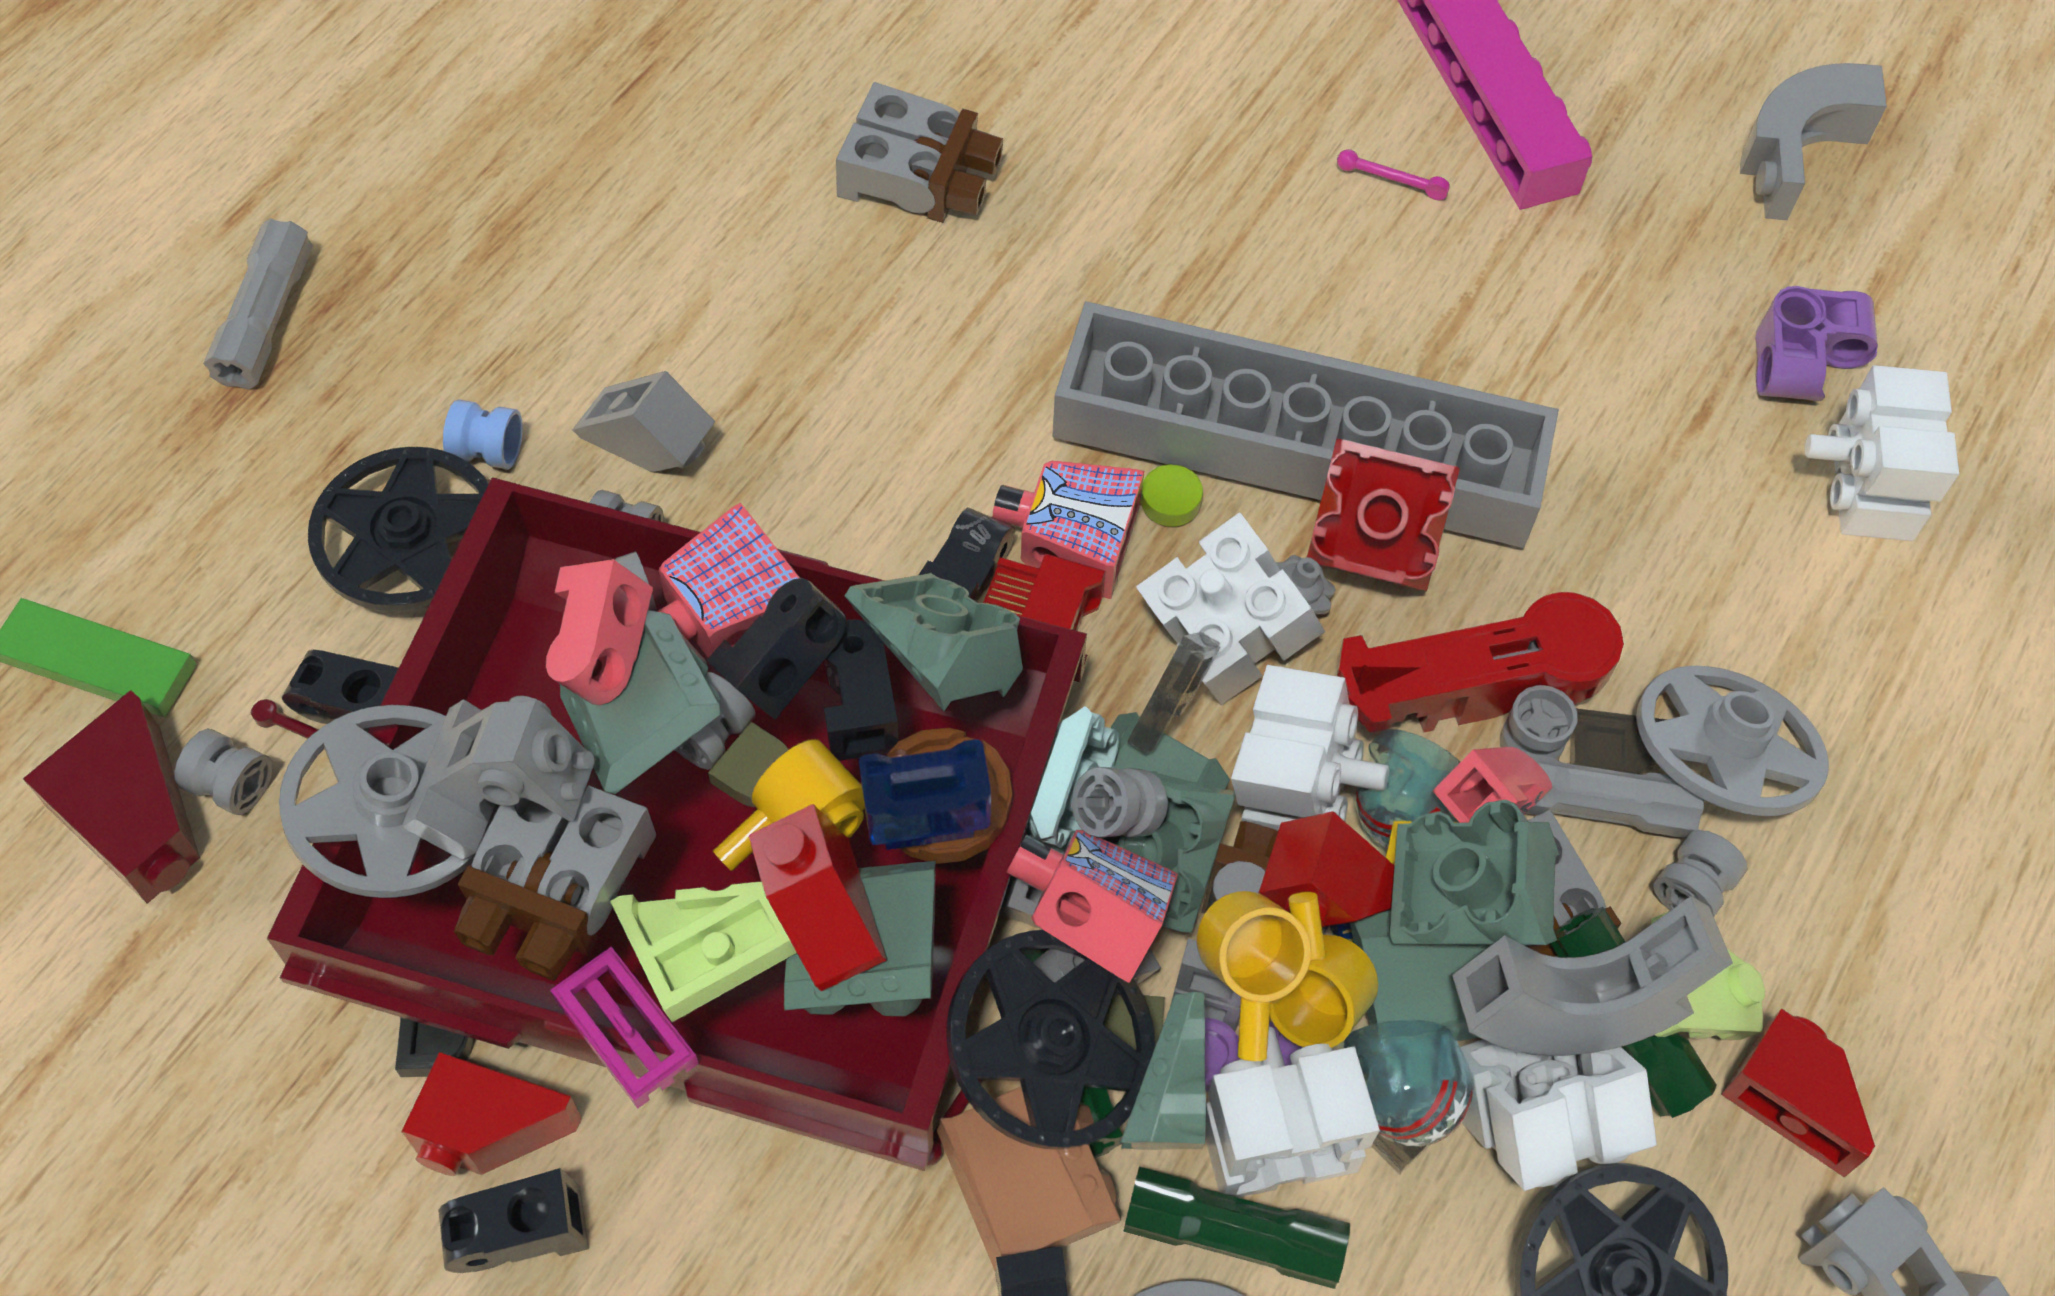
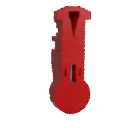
[1337,592,1624,735]

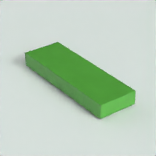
[0,598,197,718]

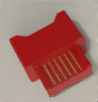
[983,554,1106,631]

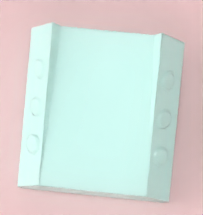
[1026,706,1119,853]

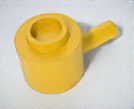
[713,740,868,871]
[1197,891,1311,1061]
[1269,892,1378,1048]

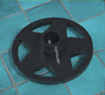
[308,447,488,611]
[946,930,1155,1150]
[1515,1163,1728,1296]

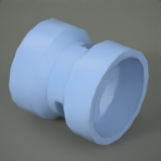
[443,399,523,469]

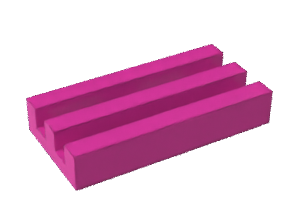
[550,947,699,1109]

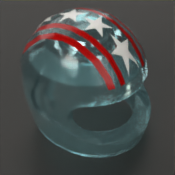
[1355,729,1460,849]
[1343,1020,1474,1147]

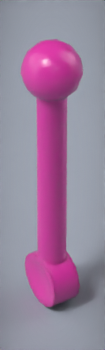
[1337,149,1450,200]

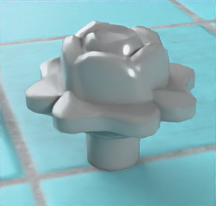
[1276,555,1336,614]

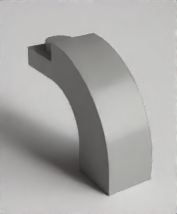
[1740,63,1887,220]
[1452,896,1733,1056]

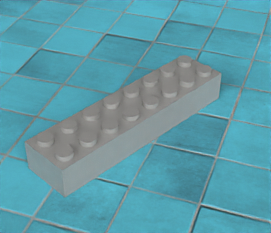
[1052,301,1559,548]

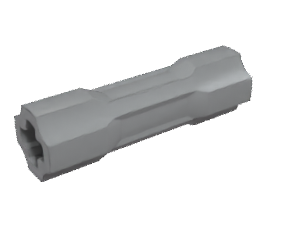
[203,218,313,390]
[1526,753,1704,838]

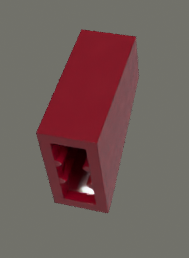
[23,690,200,904]

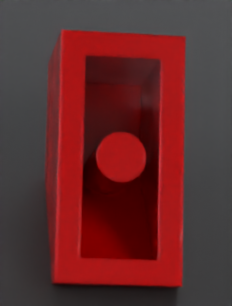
[748,804,887,991]
[1258,811,1395,928]
[1721,1008,1875,1178]
[401,1052,582,1176]

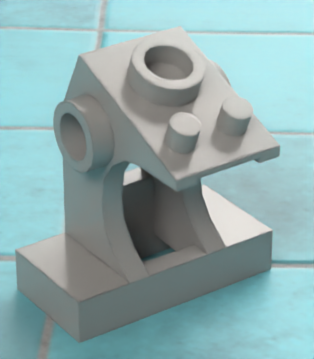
[401,696,596,860]
[1798,1187,2010,1296]

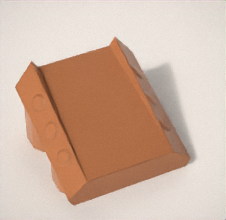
[937,1086,1121,1272]

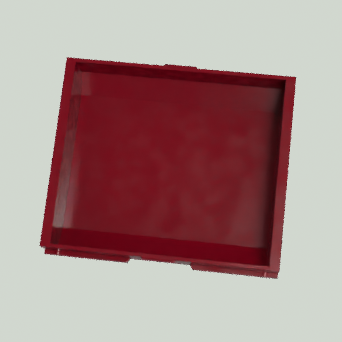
[267,477,1088,1171]

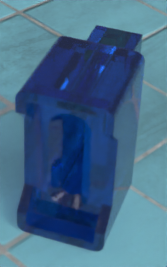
[859,739,991,850]

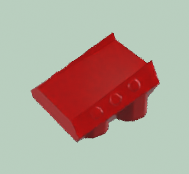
[1307,439,1460,591]

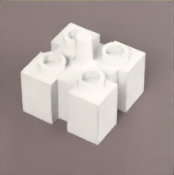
[1805,365,1959,541]
[1136,512,1325,705]
[1231,665,1390,831]
[1205,1026,1379,1198]
[1449,1039,1657,1191]

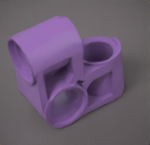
[1755,286,1878,401]

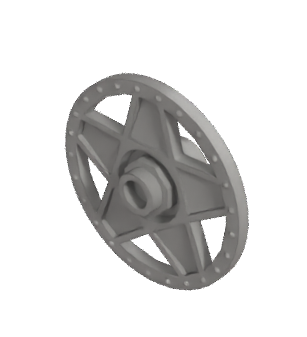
[1636,666,1829,816]
[279,705,500,898]

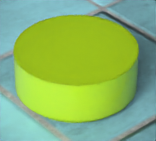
[1141,464,1203,527]

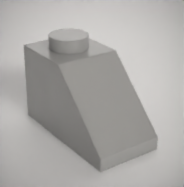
[572,371,716,472]

